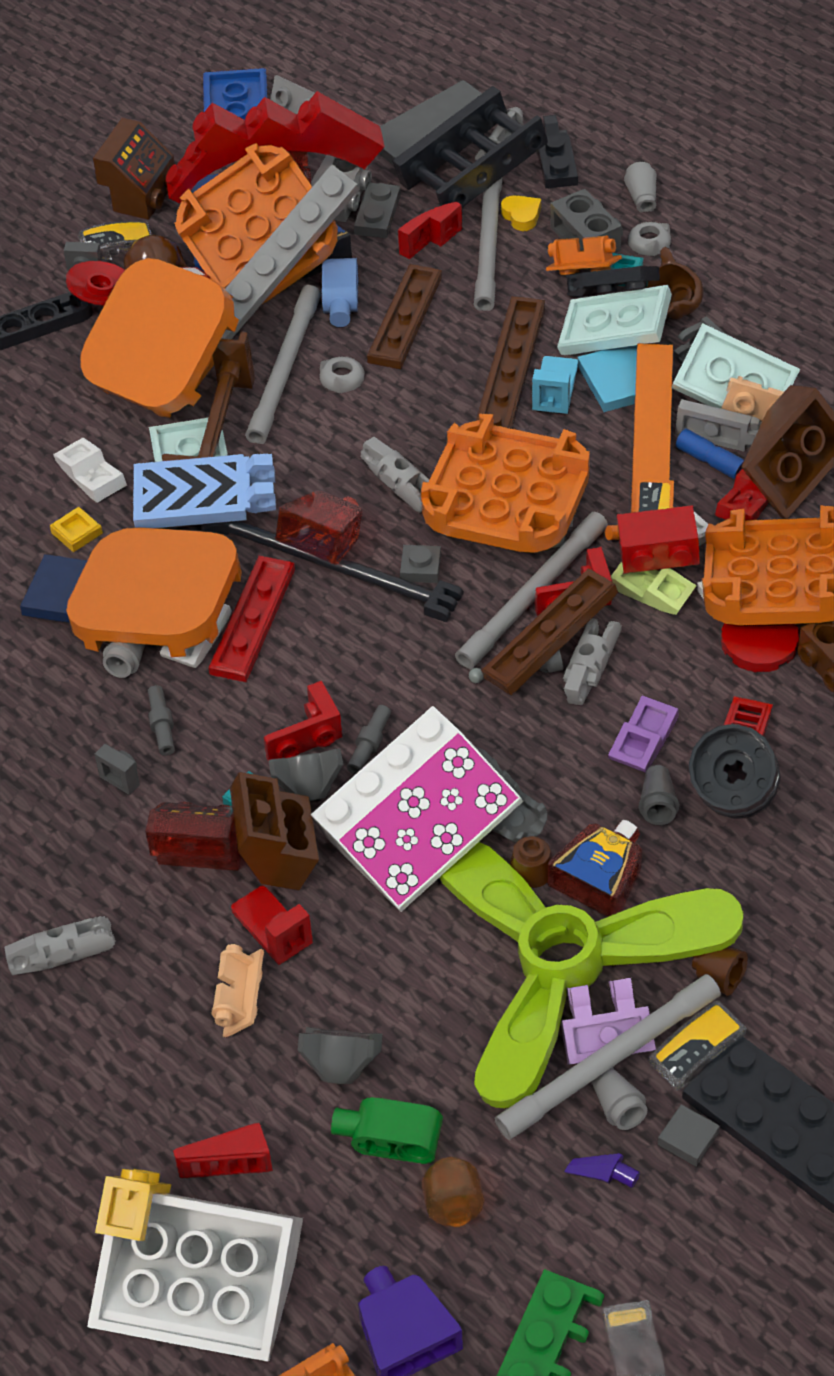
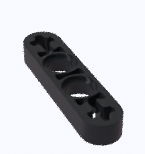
[0,292,93,351]

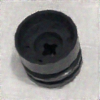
[688,724,781,819]

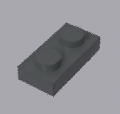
[354,182,401,238]

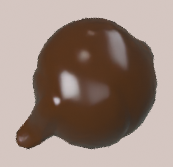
[124,235,187,270]
[646,247,704,320]

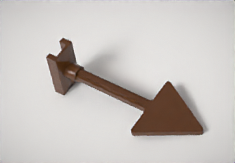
[162,332,255,461]

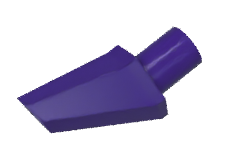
[564,1153,640,1188]

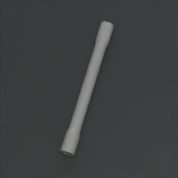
[474,178,502,311]
[245,285,321,444]
[455,512,608,670]
[495,974,721,1140]

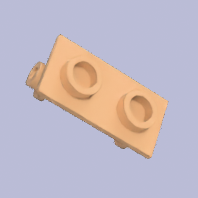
[721,376,784,421]
[211,944,264,1037]

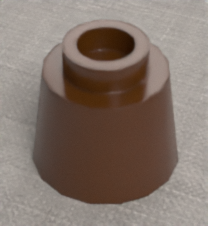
[510,836,555,888]
[692,947,748,996]

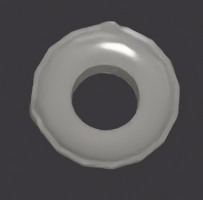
[628,222,671,256]
[320,357,365,393]

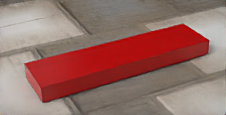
[209,556,295,682]

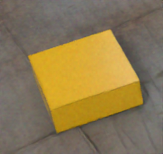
[50,507,103,553]

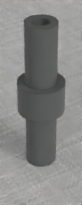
[148,685,175,756]
[347,705,391,774]

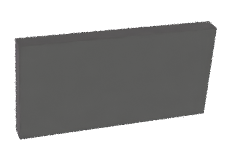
[379,80,482,165]

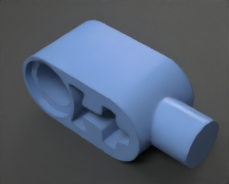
[322,258,358,327]

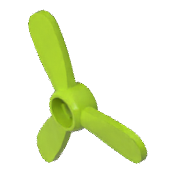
[439,842,743,1109]

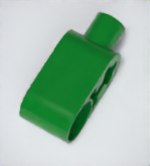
[331,1097,443,1164]

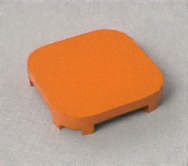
[174,143,338,304]
[81,258,239,418]
[421,414,590,553]
[702,505,834,625]
[66,528,242,657]

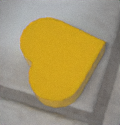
[501,196,541,231]

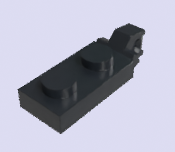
[538,115,578,189]
[566,266,660,297]

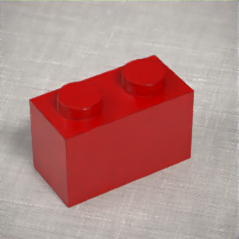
[617,505,700,573]

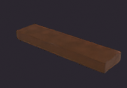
[367,264,442,369]
[481,568,618,696]

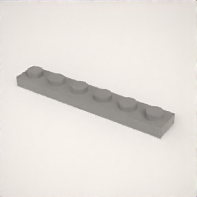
[222,164,360,339]

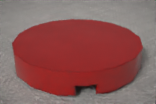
[721,623,799,672]

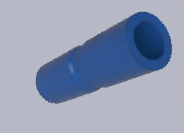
[675,428,744,480]

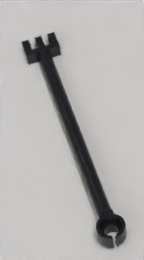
[200,521,464,622]

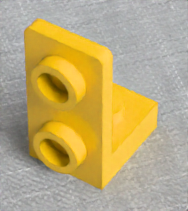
[95,1169,171,1241]

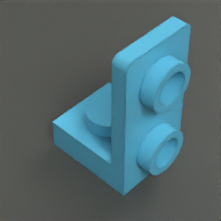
[532,356,578,414]

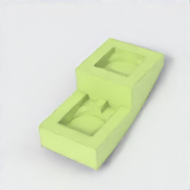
[611,562,697,615]

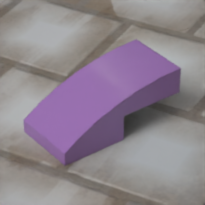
[608,696,679,772]

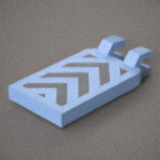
[133,454,276,528]

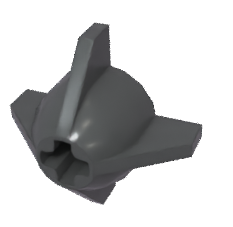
[268,749,343,801]
[298,1027,383,1084]

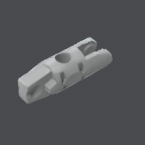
[360,437,429,513]
[563,618,622,705]
[4,916,115,975]

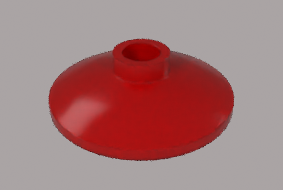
[66,261,125,305]

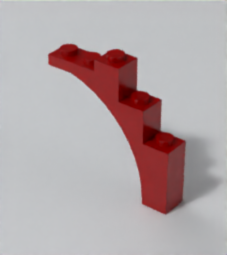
[166,91,385,204]

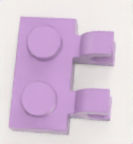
[561,978,656,1065]

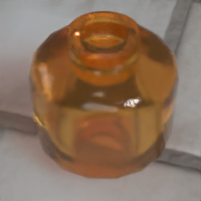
[422,1157,485,1227]

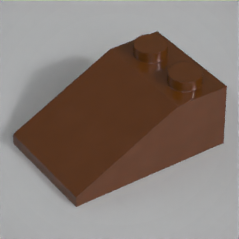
[742,385,834,519]

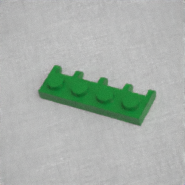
[497,1269,605,1376]

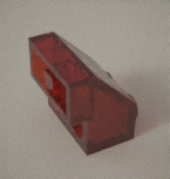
[145,802,242,871]

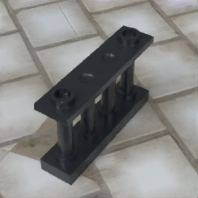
[392,86,548,208]

